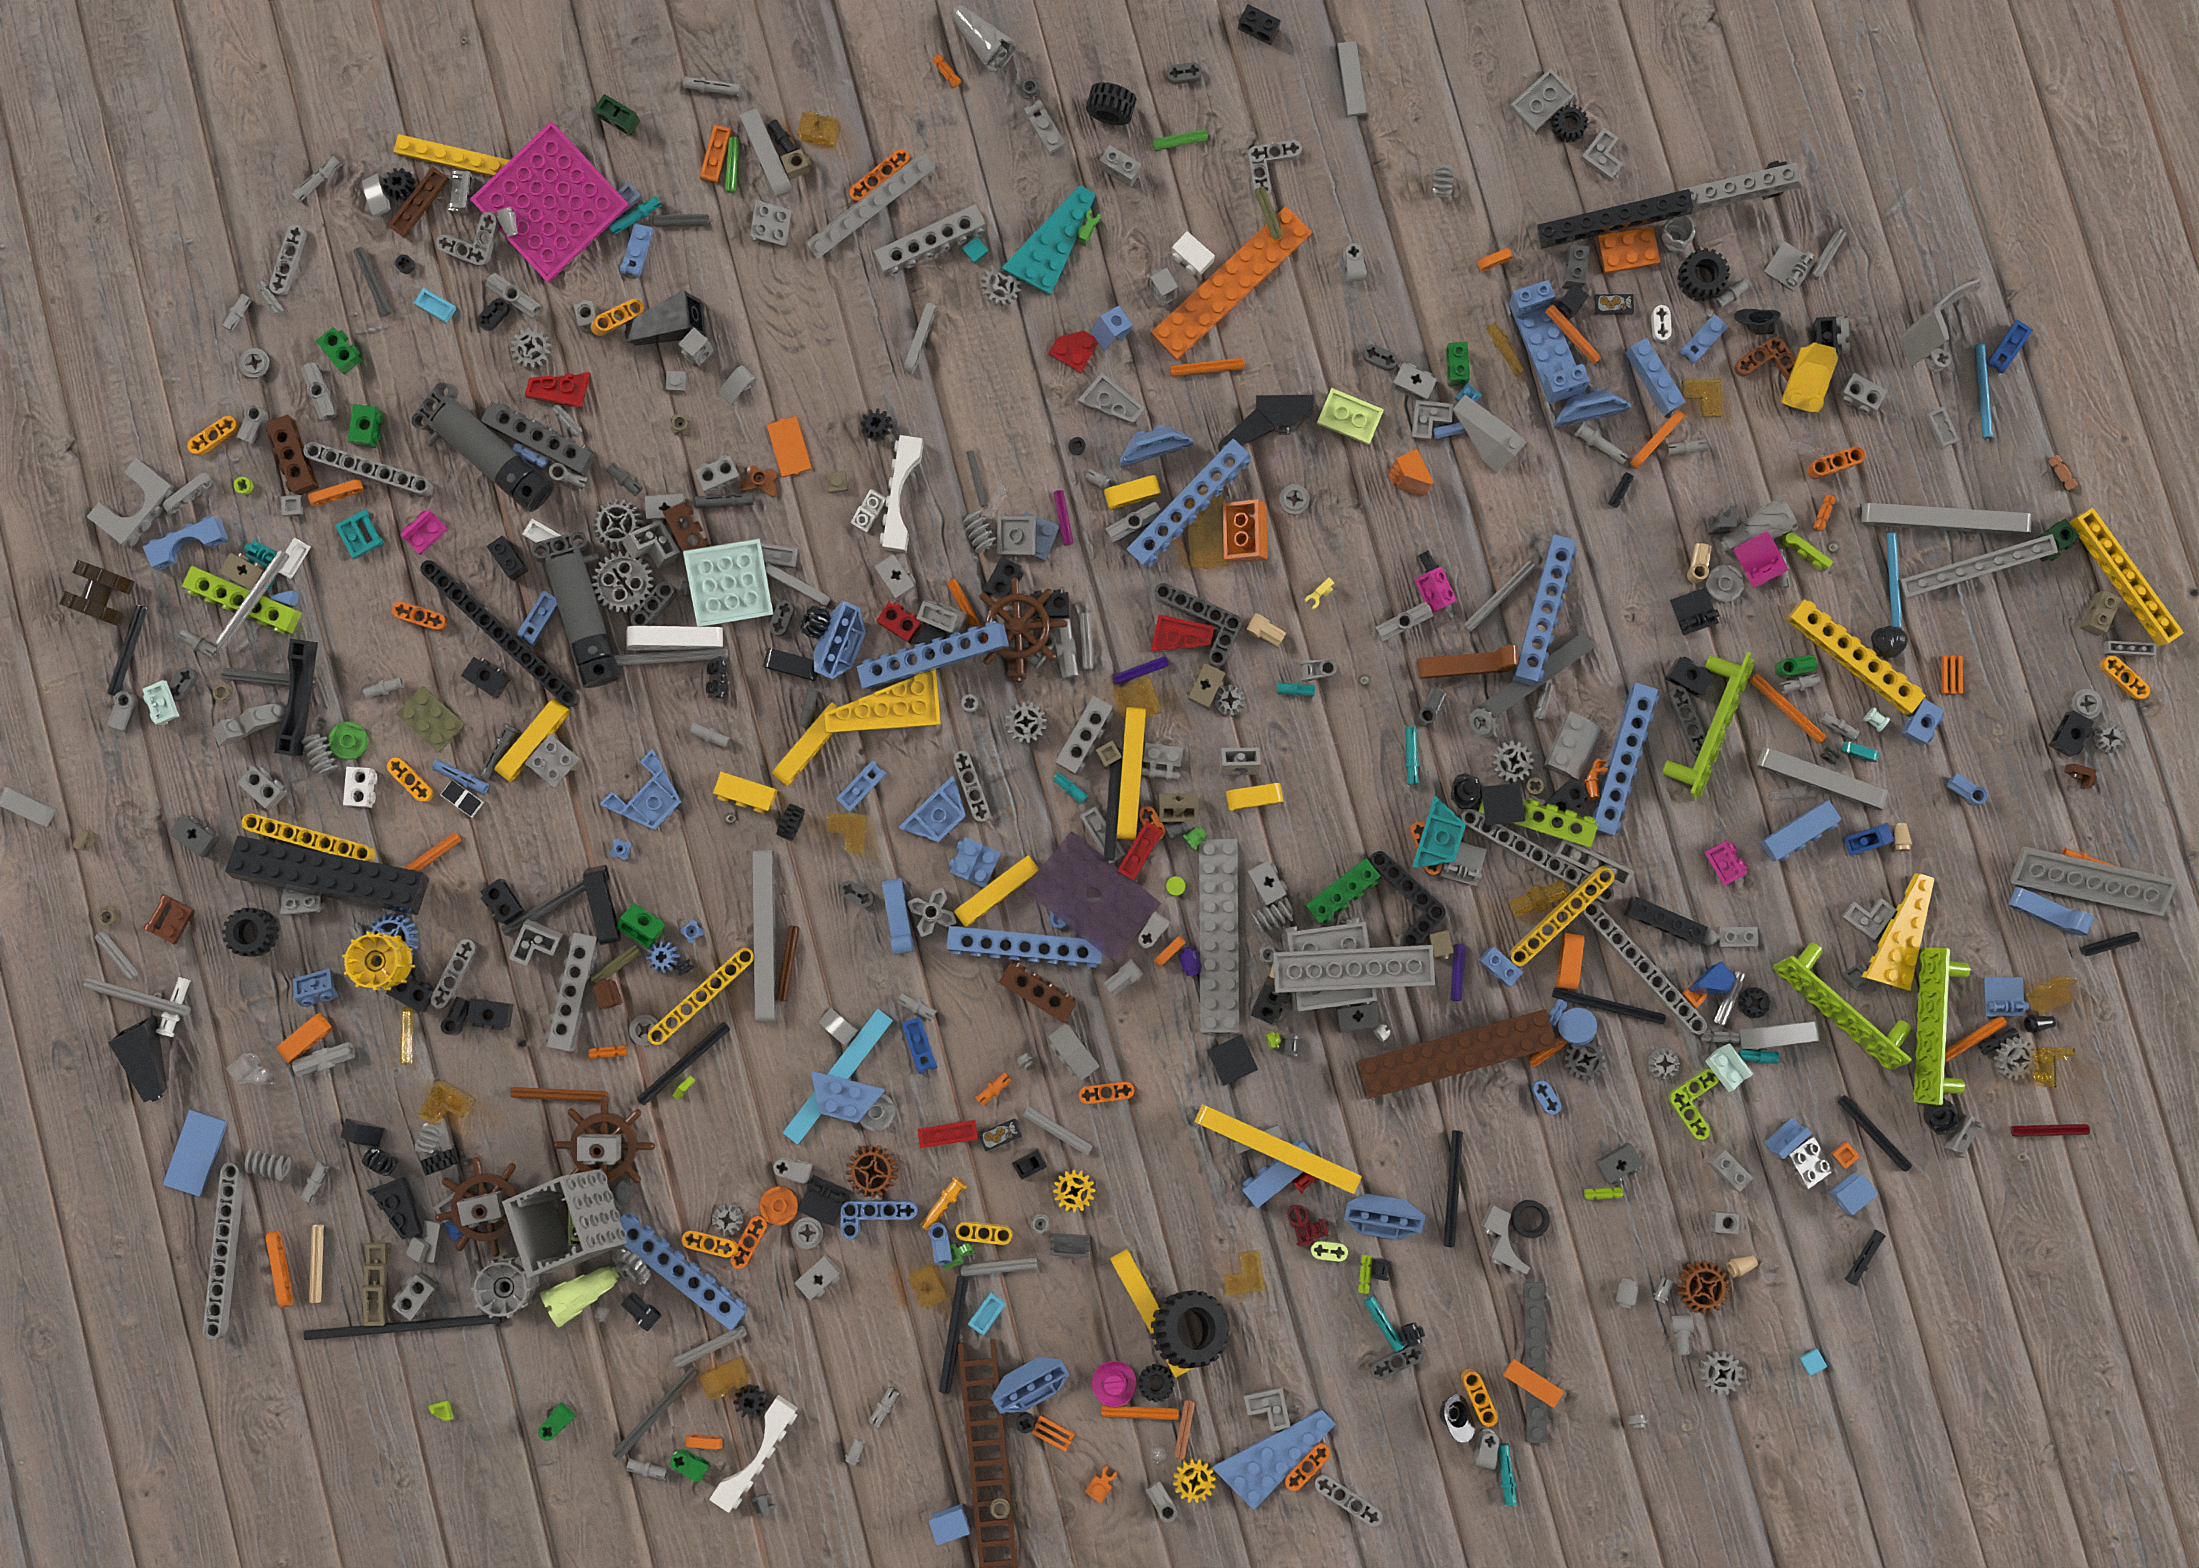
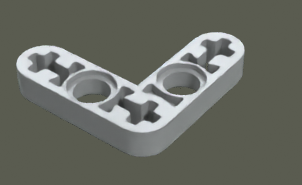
[1248,140,1302,199]
[436,212,500,265]

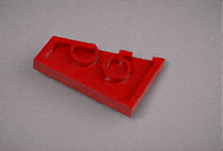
[525,372,591,409]
[1150,614,1214,652]

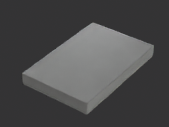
[1509,68,1576,133]

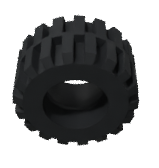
[1086,82,1137,125]
[1677,248,1730,301]
[222,908,279,957]

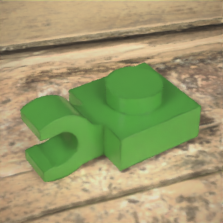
[1078,209,1101,246]
[943,1243,975,1270]

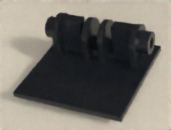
[1670,588,1720,636]
[706,656,727,699]
[798,1175,849,1226]

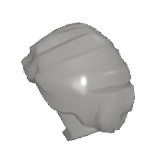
[1662,215,1696,252]

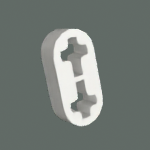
[1651,305,1672,343]

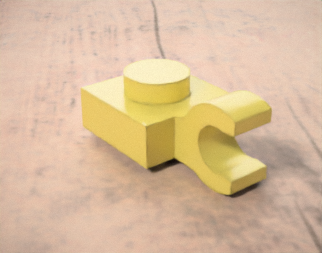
[1305,577,1334,610]

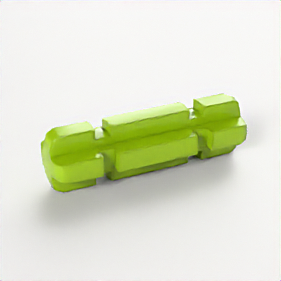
[1584,1187,1623,1200]
[1358,1254,1373,1294]

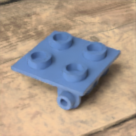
[1984,977,2029,1016]

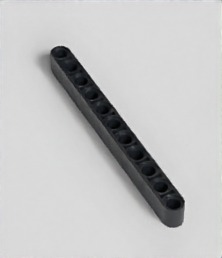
[420,560,580,707]

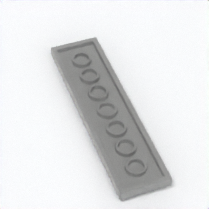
[2010,846,2178,916]
[1273,945,1435,993]

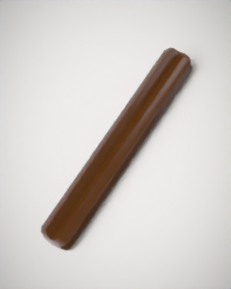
[776,925,800,1002]

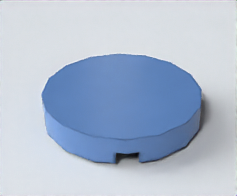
[1558,1008,1598,1046]

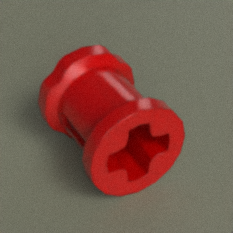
[1292,1172,1317,1194]

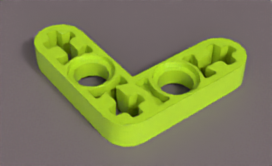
[1668,1068,1719,1140]

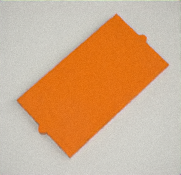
[766,416,812,478]

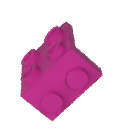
[1734,532,1789,588]

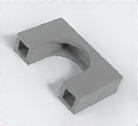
[87,458,178,548]

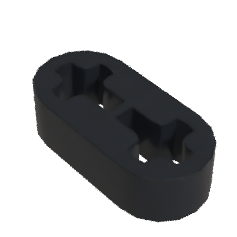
[477,298,510,331]

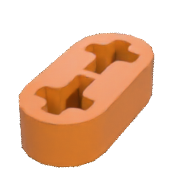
[1477,248,1513,272]
[1139,806,1166,840]
[1153,935,1186,967]
[685,1434,723,1449]

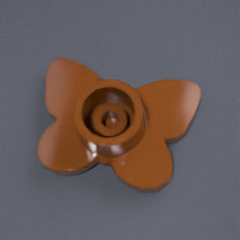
[740,465,777,497]

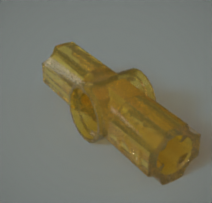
[1508,880,1569,917]

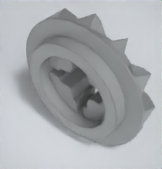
[239,348,270,378]
[1279,484,1310,515]
[1215,685,1245,716]
[2070,689,2102,719]
[1469,708,1498,737]
[2093,722,2126,753]
[629,1015,661,1046]
[1648,1048,1680,1079]
[712,1204,744,1235]
[792,1217,824,1249]

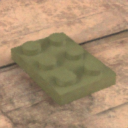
[396,686,466,753]

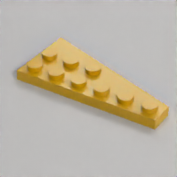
[824,669,941,733]
[1861,873,1934,991]

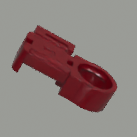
[1287,1205,1329,1246]

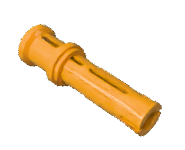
[920,1176,967,1232]

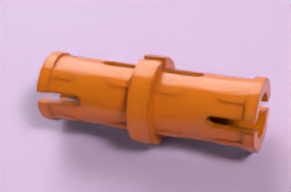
[975,1071,1012,1106]

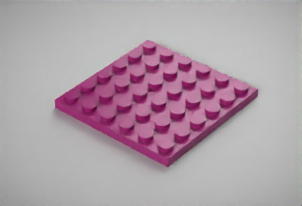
[470,121,630,283]

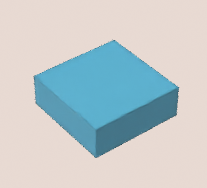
[1799,1348,1827,1376]

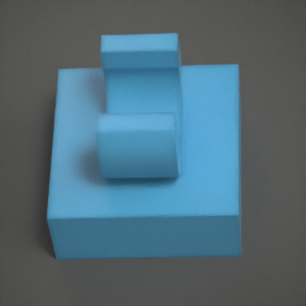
[1455,383,1482,402]

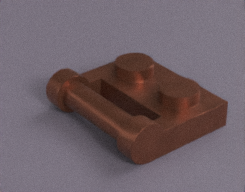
[143,894,195,944]

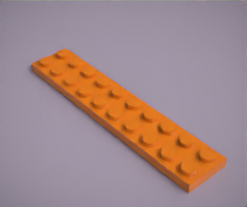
[1151,206,1312,361]

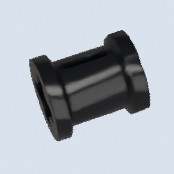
[1371,1257,1392,1281]
[1016,1412,1035,1434]

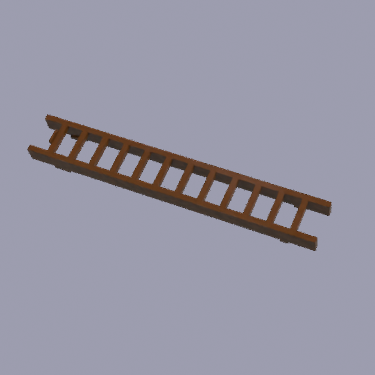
[958,1339,1018,1568]

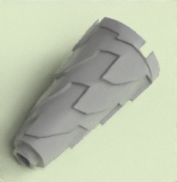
[952,5,1016,71]
[1720,496,1798,553]

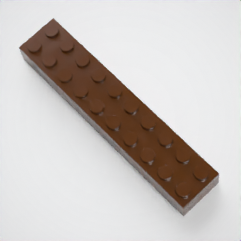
[1357,1009,1558,1100]

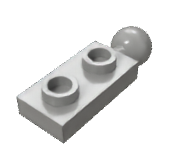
[1703,927,1758,947]

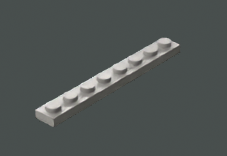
[805,151,935,259]
[1899,534,2058,598]

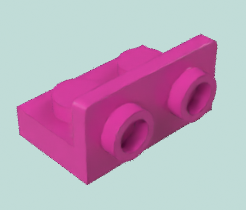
[400,509,448,555]
[1414,567,1457,613]
[1704,839,1747,886]

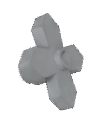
[908,888,957,937]

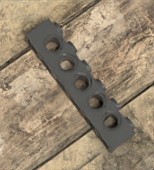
[481,401,595,477]

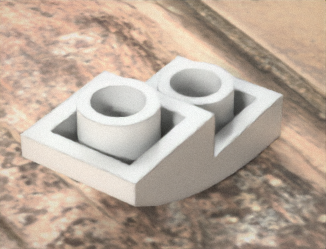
[851,489,887,532]

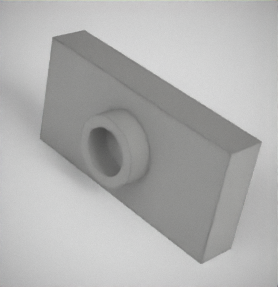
[1925,406,1960,449]

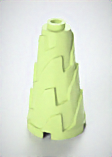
[540,1266,620,1328]

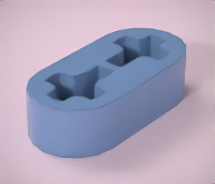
[1532,1080,1561,1115]

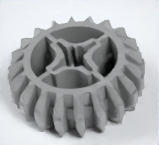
[592,499,644,551]

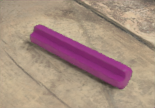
[1054,490,1073,546]

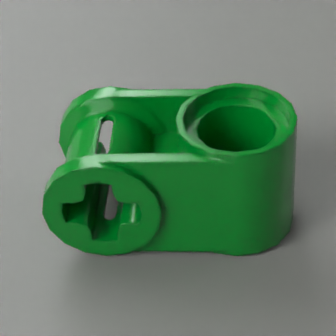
[538,1402,576,1441]
[670,1449,710,1483]

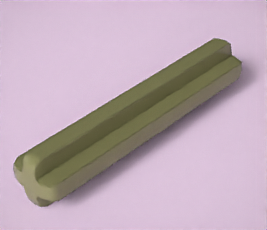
[1255,186,1282,240]
[590,945,642,985]

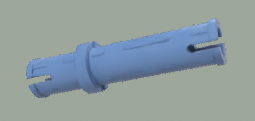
[432,759,489,795]

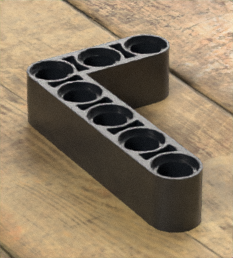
[1369,851,1446,946]

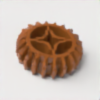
[846,1144,899,1198]
[1676,1260,1731,1314]

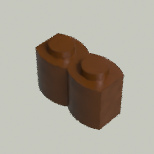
[592,979,623,1010]

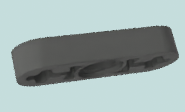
[1370,1345,1424,1380]

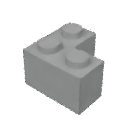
[623,520,680,568]
[509,919,563,966]
[1048,1023,1100,1081]

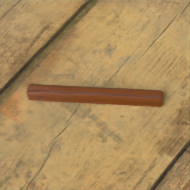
[510,1087,608,1102]

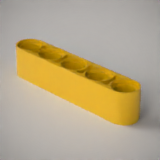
[494,698,570,782]
[772,703,838,786]
[954,855,1040,927]

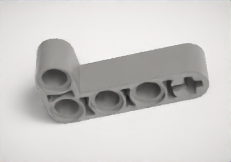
[1739,1021,1820,1049]

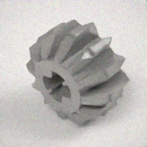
[1432,164,1454,198]
[415,1122,444,1157]

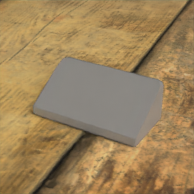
[421,1220,444,1263]

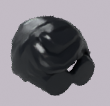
[1871,626,1908,658]
[1451,773,1482,809]
[1923,1098,1959,1135]

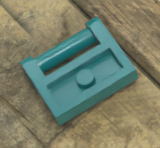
[335,510,385,559]

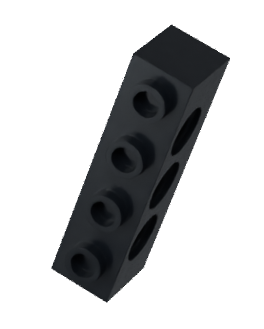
[1624,897,1708,945]

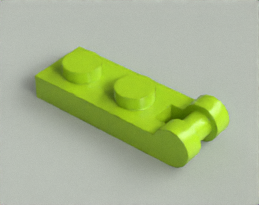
[1780,532,1833,571]

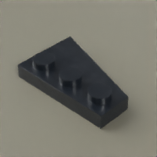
[367,1177,423,1240]

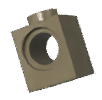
[780,148,811,180]
[1427,930,1454,960]

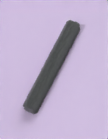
[353,247,392,317]

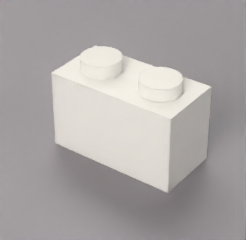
[1171,231,1215,277]

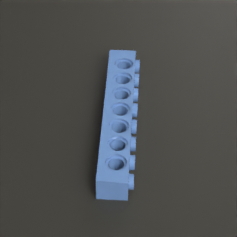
[1127,439,1251,568]
[1513,535,1577,687]
[857,621,1009,689]
[1592,683,1659,837]
[947,926,1103,968]
[620,1213,749,1331]

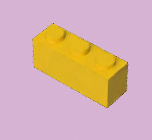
[713,771,778,814]

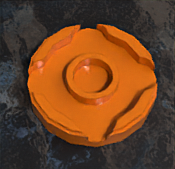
[759,1186,799,1226]

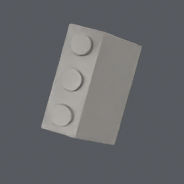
[1544,711,1601,781]

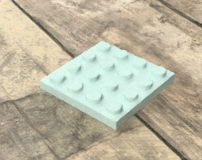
[683,538,773,627]

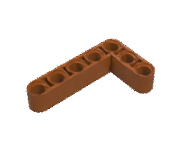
[1417,645,1519,679]

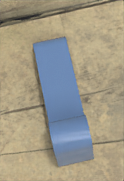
[882,878,914,955]
[2008,887,2095,936]
[841,1200,919,1239]

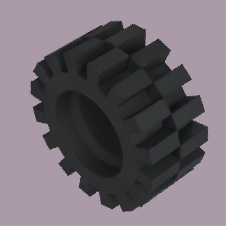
[1552,104,1588,142]
[776,804,805,841]
[420,1148,460,1176]
[1138,1364,1174,1402]

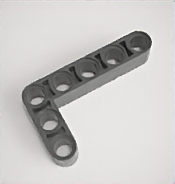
[1154,583,1242,668]

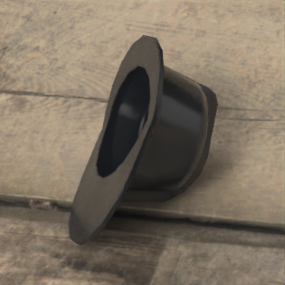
[1734,309,1781,335]
[1439,1394,1475,1443]

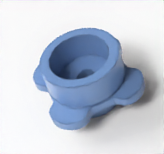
[610,839,631,860]
[680,920,704,943]

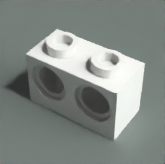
[343,767,377,808]

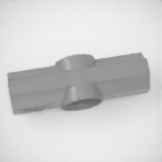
[485,273,541,319]
[301,362,337,421]
[1105,502,1162,543]
[1374,602,1433,642]
[1055,619,1078,678]
[292,1042,355,1077]

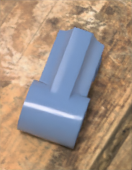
[1946,773,1988,805]
[929,1223,952,1265]

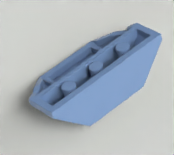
[1553,388,1631,428]
[1119,425,1193,468]
[814,601,866,679]
[1344,1194,1425,1240]
[991,1357,1070,1414]

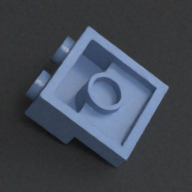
[948,837,1001,888]

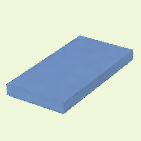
[163,1110,228,1197]

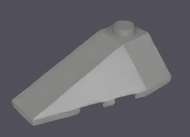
[1452,395,1526,473]

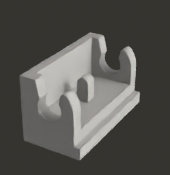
[448,171,475,214]
[1944,1114,1984,1158]

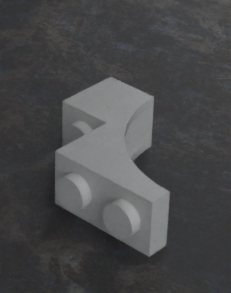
[212,702,286,746]
[1481,1204,1530,1275]

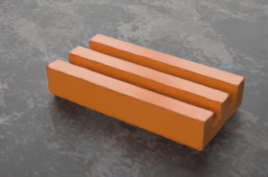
[1941,655,1963,694]
[1031,1414,1075,1452]

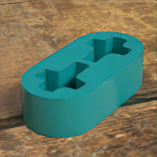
[1841,742,1880,762]

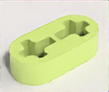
[1310,1240,1348,1262]

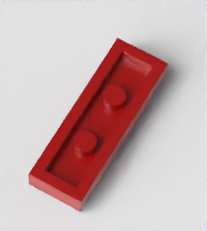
[1117,821,1163,881]
[917,1120,978,1148]

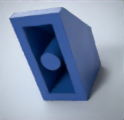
[1844,823,1894,856]
[1688,961,1736,995]

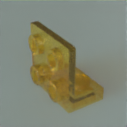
[1112,674,1162,723]
[2026,976,2078,1015]
[2033,1047,2075,1088]

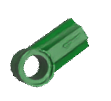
[1775,655,1817,678]

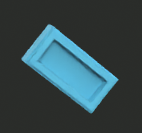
[413,288,457,324]
[968,1292,1006,1336]

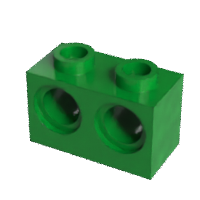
[316,327,362,375]
[1445,342,1470,386]

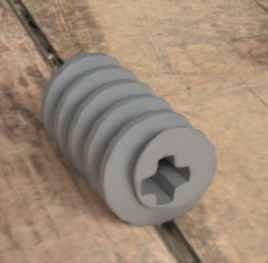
[962,510,997,553]
[301,734,338,777]
[1251,897,1294,934]
[245,1148,291,1181]

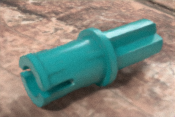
[1277,682,1316,697]
[1053,772,1088,804]
[1739,1049,1780,1065]

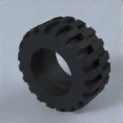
[1151,1290,1230,1369]

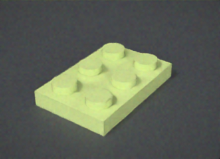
[1317,388,1384,445]

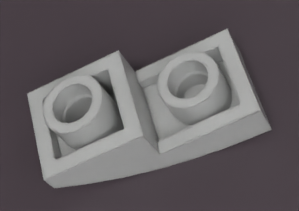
[362,173,391,217]

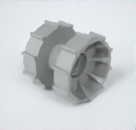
[470,1255,542,1318]

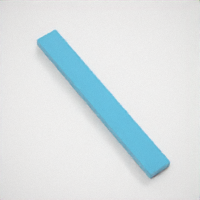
[783,1009,893,1145]

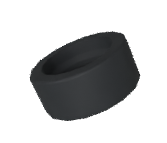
[1511,1200,1550,1238]

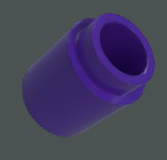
[1179,947,1202,976]

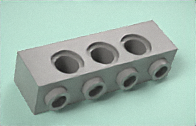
[1055,696,1114,775]
[1553,838,1635,889]

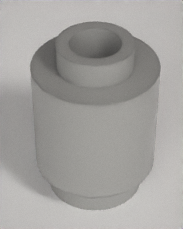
[1616,1278,1639,1308]

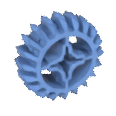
[366,913,419,964]

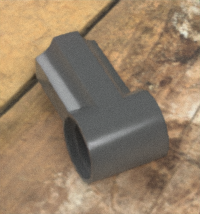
[1417,687,1446,727]

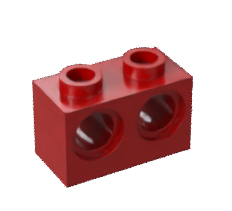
[876,602,922,644]

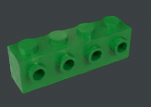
[1304,858,1380,924]

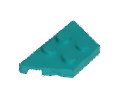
[1412,796,1466,868]

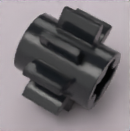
[1400,1322,1425,1346]

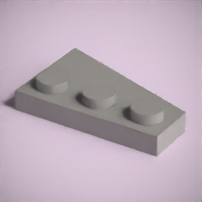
[1077,373,1145,424]

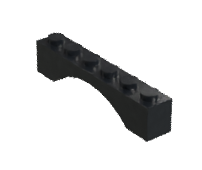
[274,638,318,756]

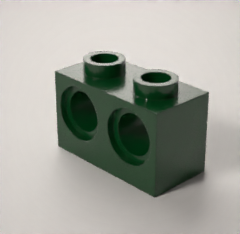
[594,94,640,136]
[2036,518,2079,562]

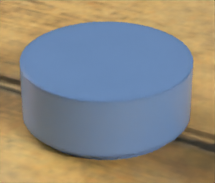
[1049,909,1069,929]

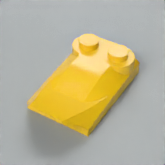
[1781,343,1839,412]

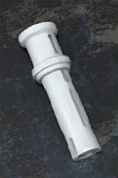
[156,977,191,1037]

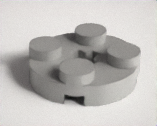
[1836,316,1850,355]

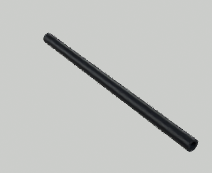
[304,1314,502,1340]

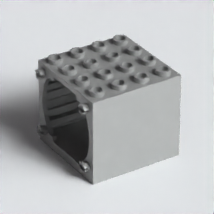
[1281,918,1377,1012]
[502,1169,627,1278]

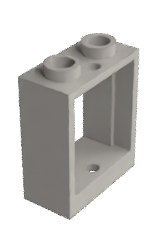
[916,601,970,633]

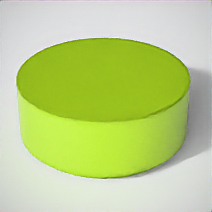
[1166,876,1185,896]

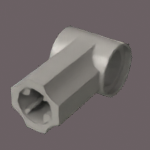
[237,405,268,445]
[107,691,139,731]
[1104,959,1144,996]
[1145,1480,1177,1522]

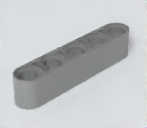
[739,108,793,197]

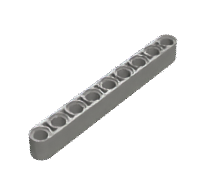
[1861,503,2032,535]
[1459,809,1615,903]
[753,850,777,1022]
[1580,901,1707,1034]
[203,1161,245,1340]

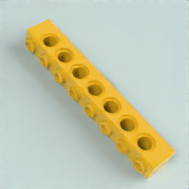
[2069,508,2184,647]
[1785,599,1926,715]

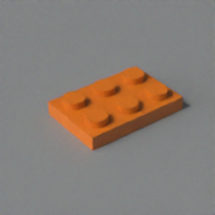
[1597,226,1661,274]

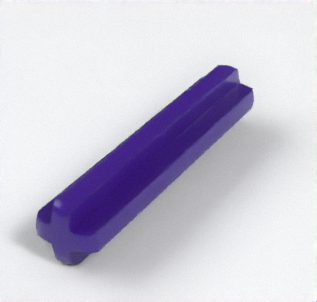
[1114,656,1169,685]
[1450,944,1466,1001]

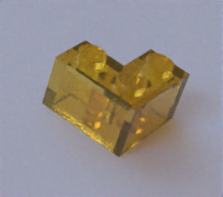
[417,1080,477,1125]
[699,1356,751,1400]

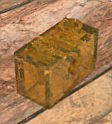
[797,111,841,148]
[908,1261,949,1310]

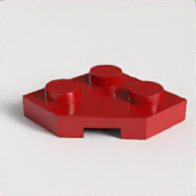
[1048,331,1099,373]

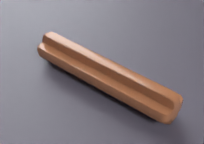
[1174,1400,1195,1459]

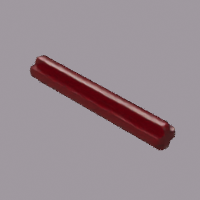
[2011,1124,2090,1137]

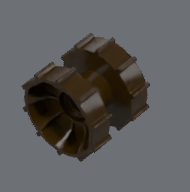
[59,559,135,626]

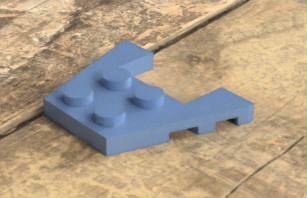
[600,749,682,830]

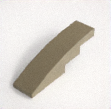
[362,1242,388,1326]

